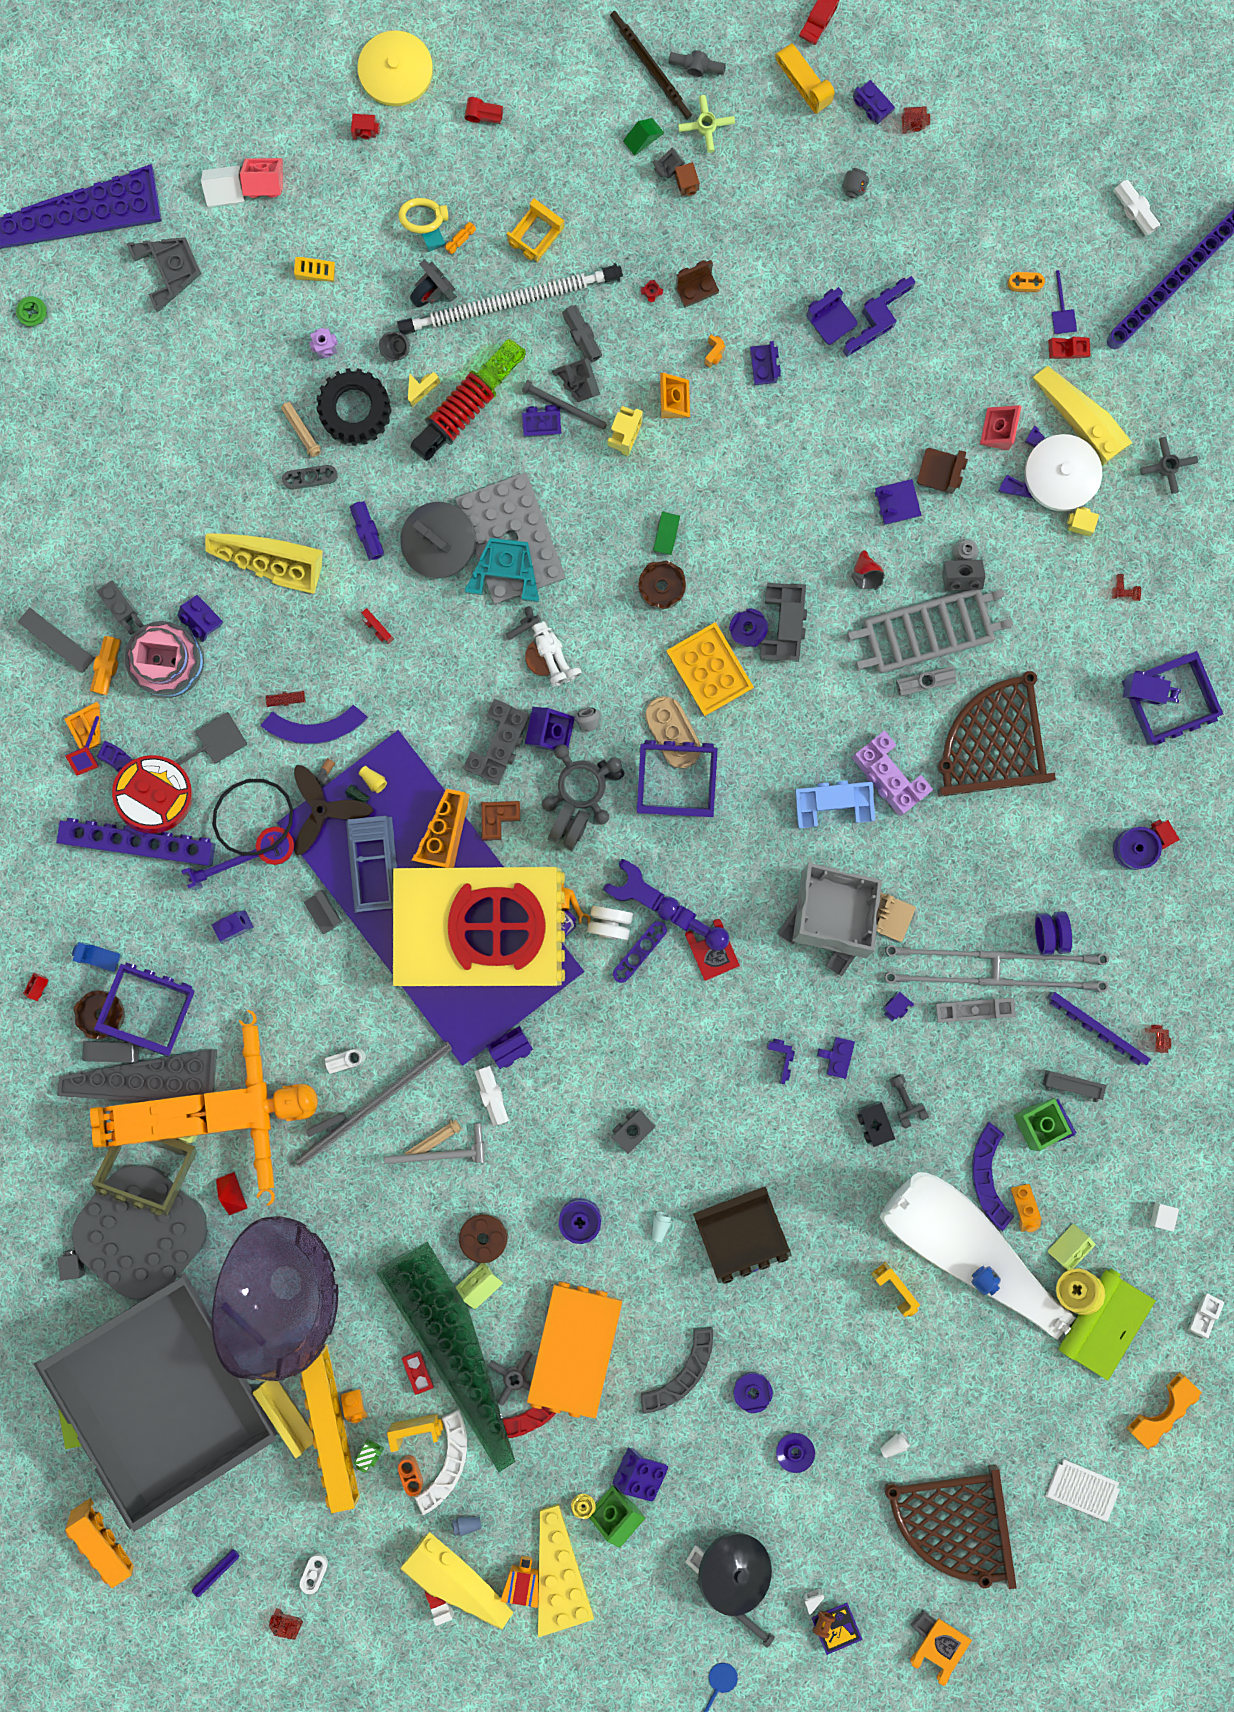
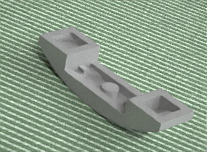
[936,998,1016,1023]

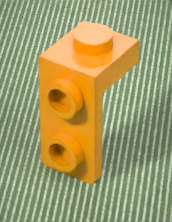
[1011,1184,1042,1232]

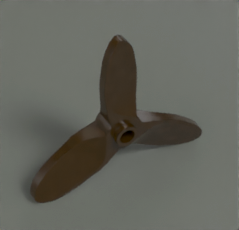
[294,765,374,855]

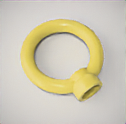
[398,198,448,234]

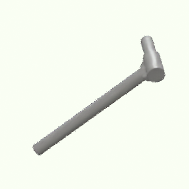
[384,1123,486,1164]

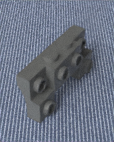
[760,582,807,662]
[463,698,530,785]
[777,904,856,976]

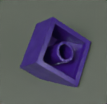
[525,707,575,751]

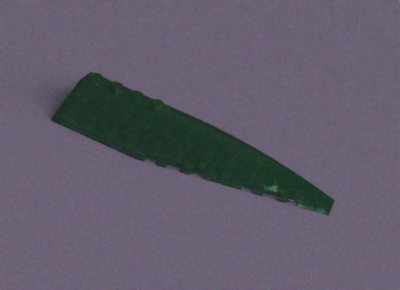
[377,1241,516,1472]

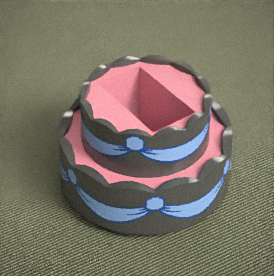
[125,621,204,698]

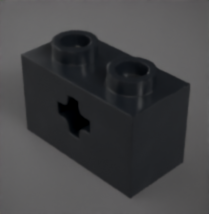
[857,1101,895,1147]

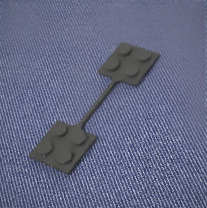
[113,712,248,782]

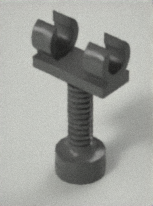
[889,1074,929,1129]

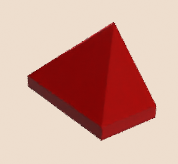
[216,1172,248,1215]

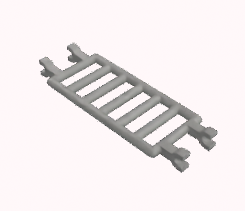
[847,589,1013,673]

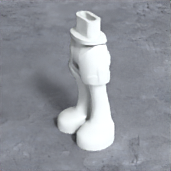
[532,622,582,687]

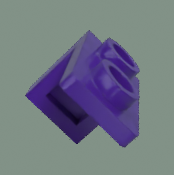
[767,1038,795,1085]

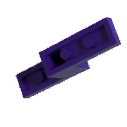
[843,276,916,357]

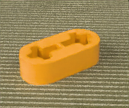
[1008,272,1045,292]

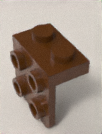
[917,448,968,494]

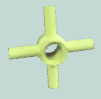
[678,95,735,153]

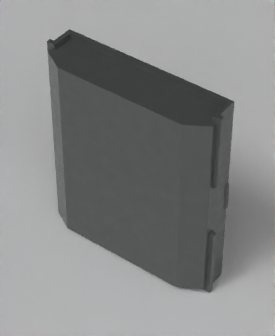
[34,1272,277,1532]

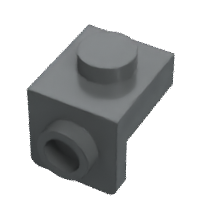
[652,147,685,179]

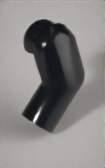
[597,759,624,781]

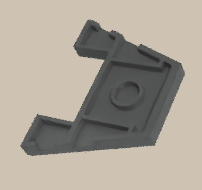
[127,237,202,312]

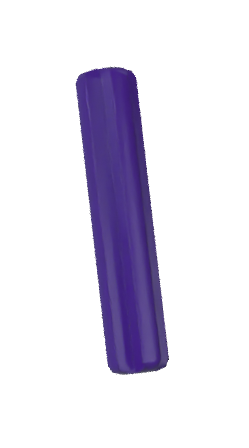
[192,1549,240,1597]

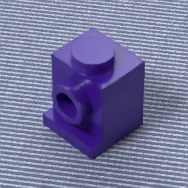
[882,991,914,1022]

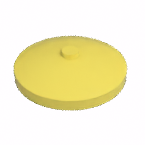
[358,30,433,106]

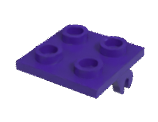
[874,479,922,525]

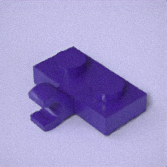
[817,1037,855,1079]

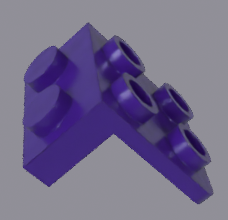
[806,287,858,345]
[612,1447,668,1501]

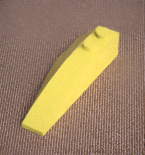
[1032,366,1132,466]
[205,533,323,594]
[400,1532,513,1630]

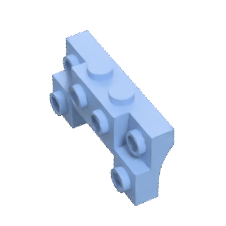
[795,781,876,829]

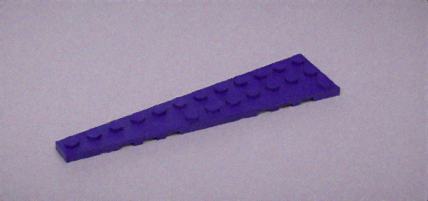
[0,164,162,249]

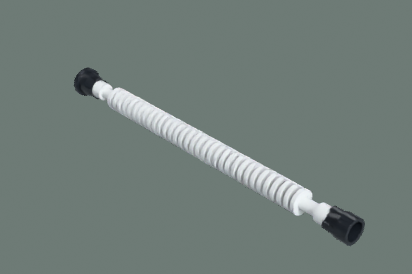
[397,263,623,335]

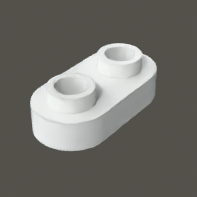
[300,1553,328,1594]

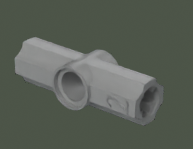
[896,666,956,697]

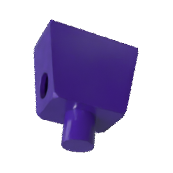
[211,911,254,944]

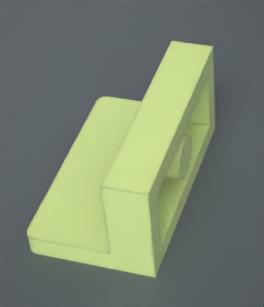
[1048,1224,1096,1271]
[455,1263,503,1309]

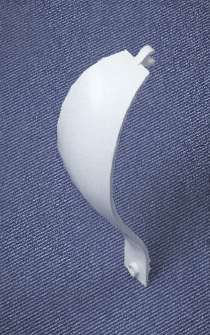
[880,1172,1076,1340]

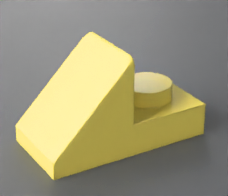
[408,372,441,407]

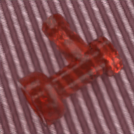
[1112,574,1141,601]

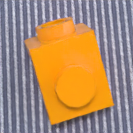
[704,334,726,368]
[341,1389,368,1423]

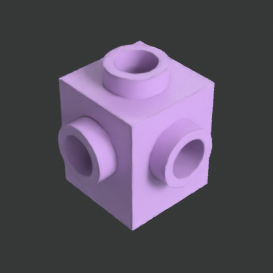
[309,328,338,359]

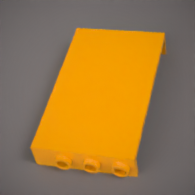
[527,1281,622,1419]

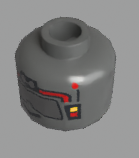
[842,168,869,199]

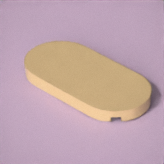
[645,696,701,769]

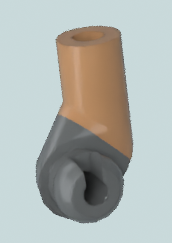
[316,758,336,785]

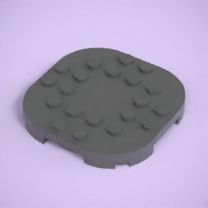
[72,1165,208,1300]

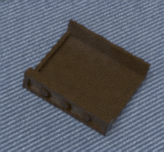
[693,1186,792,1284]

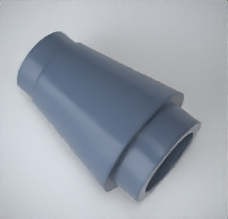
[452,1517,481,1537]

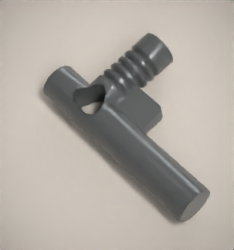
[506,606,541,640]

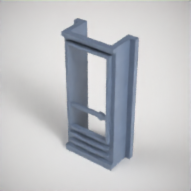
[346,816,397,913]

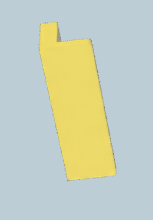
[252,1376,315,1458]

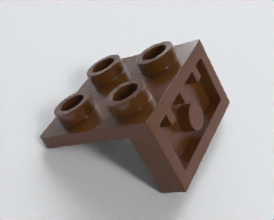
[676,260,719,308]

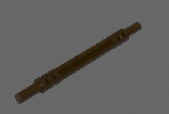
[610,11,692,120]

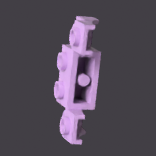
[851,730,933,817]

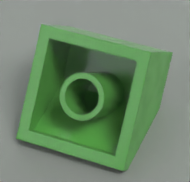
[1013,1098,1072,1151]
[589,1485,645,1548]

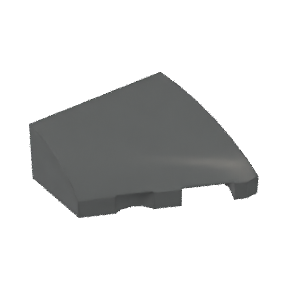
[552,358,600,402]

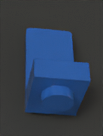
[72,942,121,972]

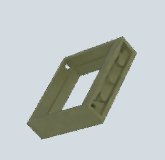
[92,1139,197,1216]

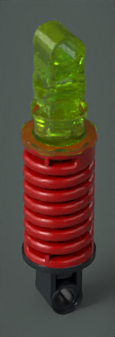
[410,339,526,461]

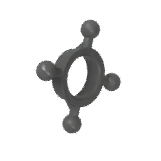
[542,744,622,825]

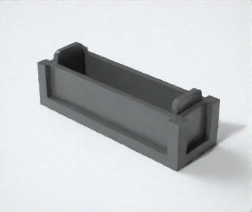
[1042,1070,1107,1102]

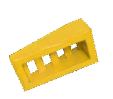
[294,257,335,282]

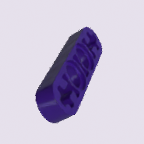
[613,921,667,983]

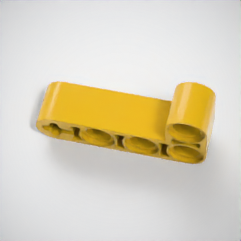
[775,43,835,114]

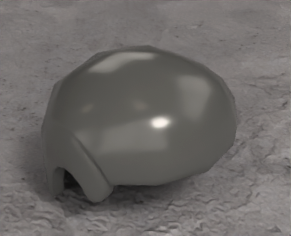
[379,331,410,361]

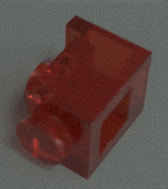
[901,106,930,134]

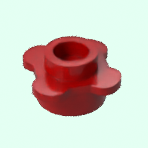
[641,280,663,303]

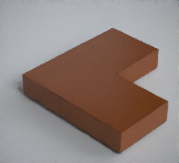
[481,801,520,841]

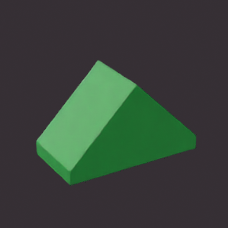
[623,118,664,156]

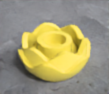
[571,1494,596,1519]

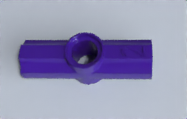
[349,501,385,561]

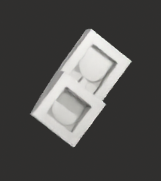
[1188,1293,1224,1339]

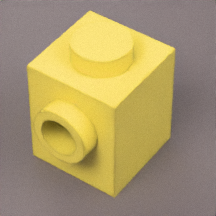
[1067,507,1099,537]

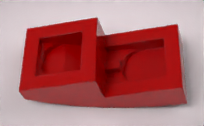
[1048,336,1090,359]

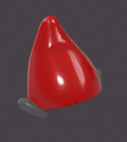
[852,550,885,590]

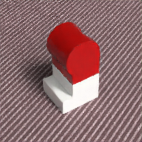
[424,1590,454,1626]

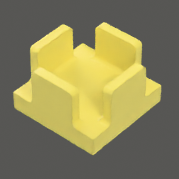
[607,406,643,456]

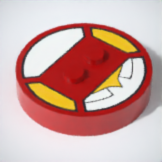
[112,755,193,833]

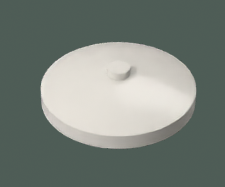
[1024,434,1102,511]

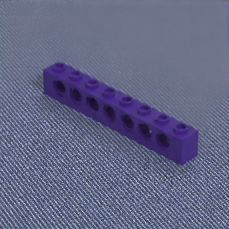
[56,818,216,866]

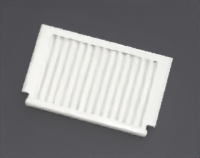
[1045,1459,1120,1522]

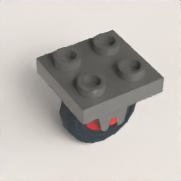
[410,259,457,307]

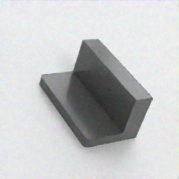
[304,890,343,934]

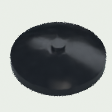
[698,1532,772,1616]

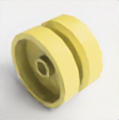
[1056,1268,1105,1315]

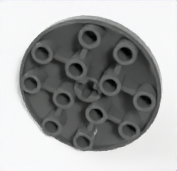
[400,502,476,579]

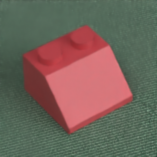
[240,158,283,198]

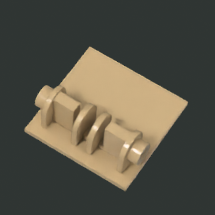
[876,893,916,942]

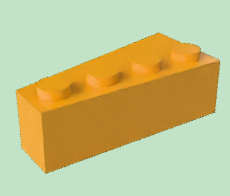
[412,789,470,868]
[65,1498,134,1588]

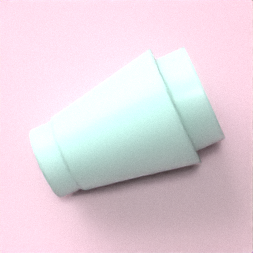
[651,1211,672,1242]

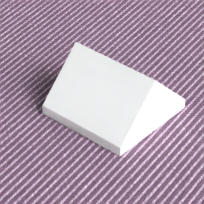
[201,165,245,208]

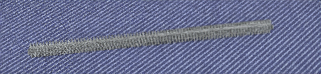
[295,1041,452,1168]

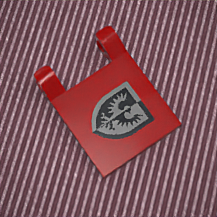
[685,919,740,981]

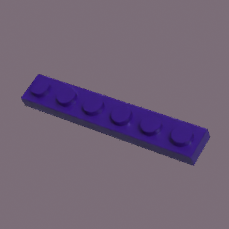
[1047,992,1151,1066]

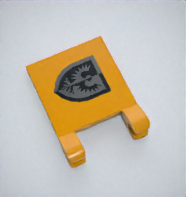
[910,1618,972,1686]

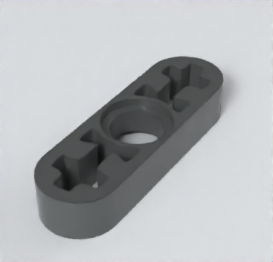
[282,465,338,490]

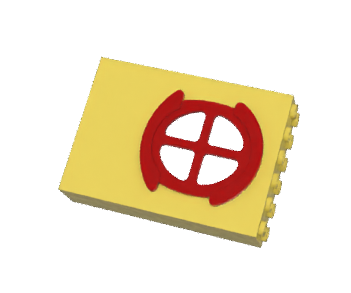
[393,867,565,986]

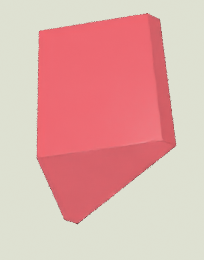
[980,405,1021,451]

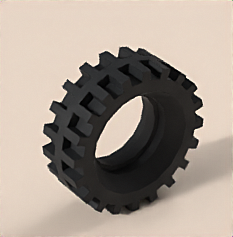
[316,368,391,446]

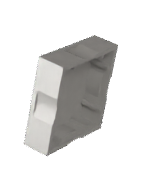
[793,862,882,959]

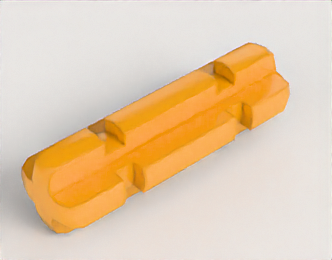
[445,222,476,254]

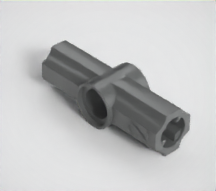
[562,305,602,363]

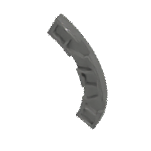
[641,1327,713,1414]

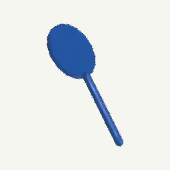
[704,1663,738,1712]

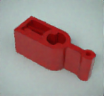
[799,0,839,45]

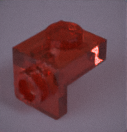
[1145,1025,1171,1053]
[269,1608,303,1640]

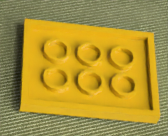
[666,622,754,717]

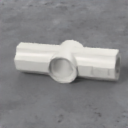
[1113,180,1160,236]
[474,1066,509,1126]

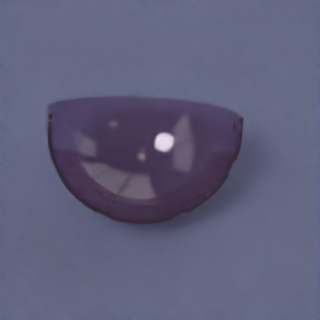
[212,1216,338,1381]

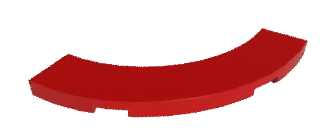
[502,1406,556,1439]

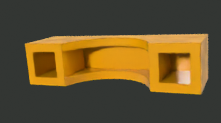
[1126,1372,1202,1450]

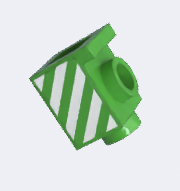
[354,1438,384,1473]

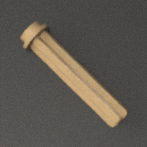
[281,402,321,457]
[405,1119,462,1155]

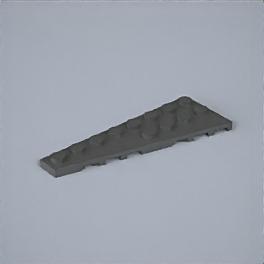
[57,1049,217,1102]

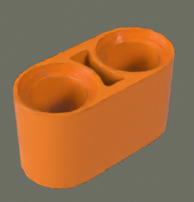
[398,1455,424,1496]

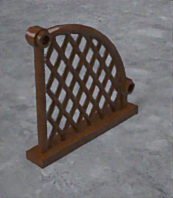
[937,671,1056,797]
[884,1464,1017,1589]

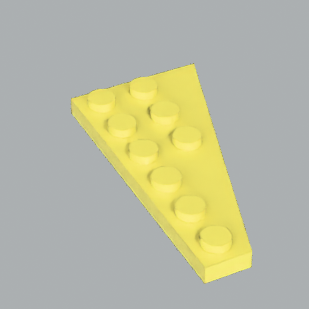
[538,1504,594,1638]

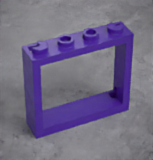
[1121,651,1224,746]
[637,740,718,817]
[94,962,195,1057]

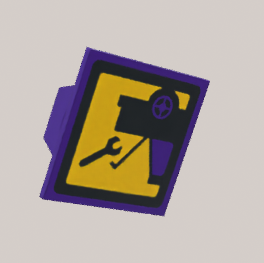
[811,1602,863,1655]

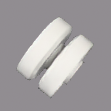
[587,906,633,940]

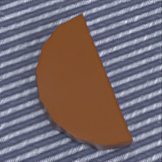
[525,641,550,676]

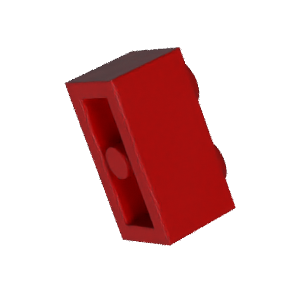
[23,972,48,1001]

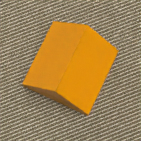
[660,373,690,419]

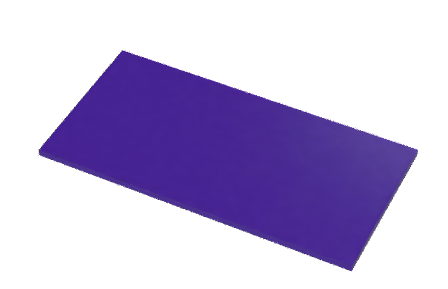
[277,730,585,1066]

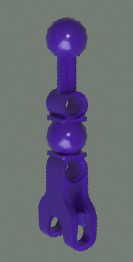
[603,859,730,951]

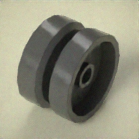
[548,802,590,852]

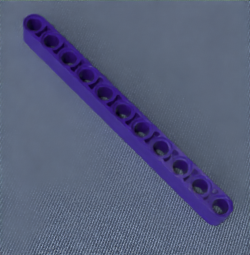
[1107,209,1234,349]

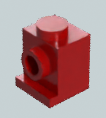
[351,113,380,140]
[1150,819,1180,849]

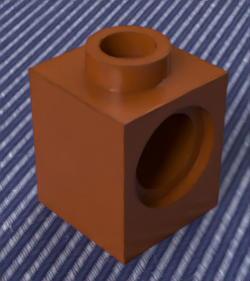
[675,162,700,196]

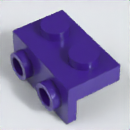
[177,595,223,642]

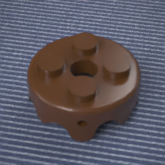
[638,561,686,610]
[73,990,125,1039]
[459,1212,508,1263]

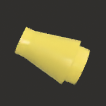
[359,766,387,793]

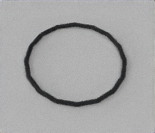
[212,779,293,856]

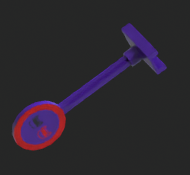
[182,827,295,891]

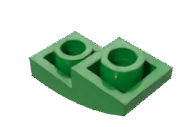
[653,511,680,555]

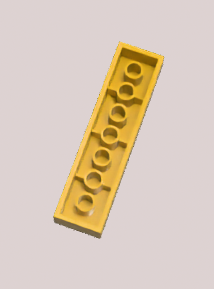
[296,1344,360,1514]

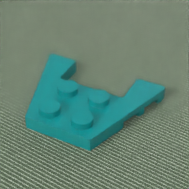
[465,538,539,602]

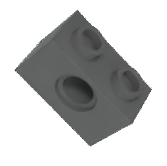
[942,560,986,591]
[612,1109,656,1154]

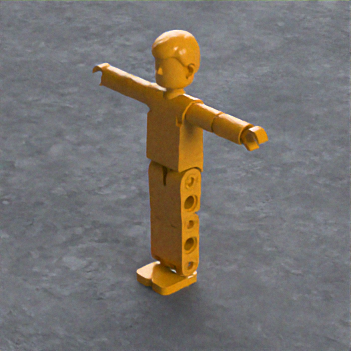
[90,1010,318,1206]

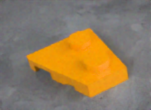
[64,702,101,750]

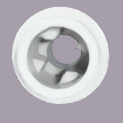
[880,1432,911,1458]

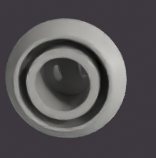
[953,539,979,560]
[575,707,600,732]

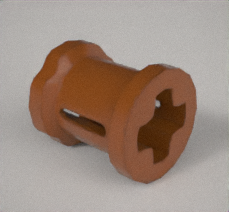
[812,1611,835,1638]

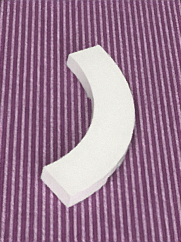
[415,1408,467,1515]

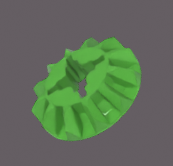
[16,296,47,327]

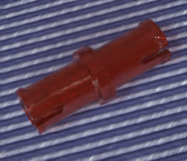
[266,691,306,707]

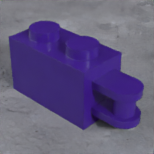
[1123,671,1181,706]

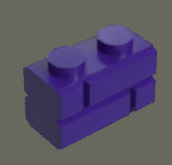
[487,1026,533,1069]

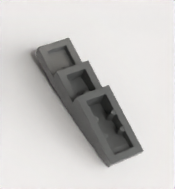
[18,607,95,673]

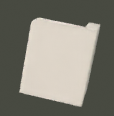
[1150,1202,1179,1232]

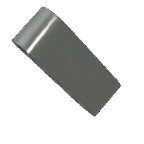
[82,1041,139,1062]

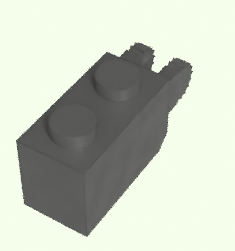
[96,580,144,635]

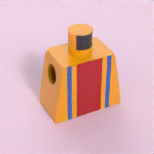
[501,1556,539,1608]

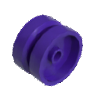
[1113,827,1162,870]
[1035,911,1072,956]
[558,1198,602,1244]

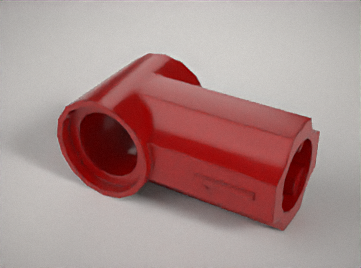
[464,97,503,124]

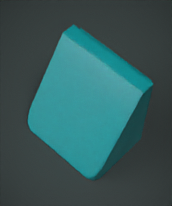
[421,227,446,252]

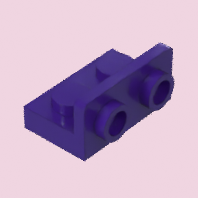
[853,80,895,124]
[750,341,781,386]
[522,405,562,436]

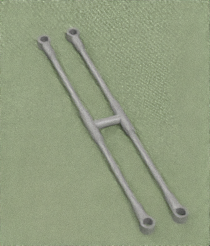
[884,945,1109,992]

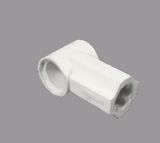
[325,1048,366,1074]

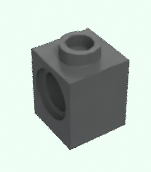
[57,1249,85,1281]

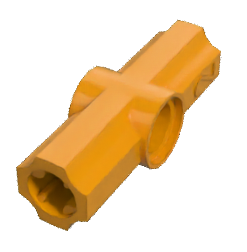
[90,636,122,695]

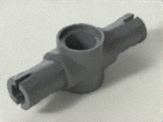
[669,50,726,77]

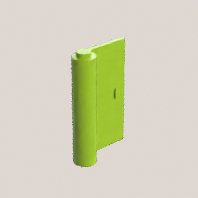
[1058,1268,1156,1381]

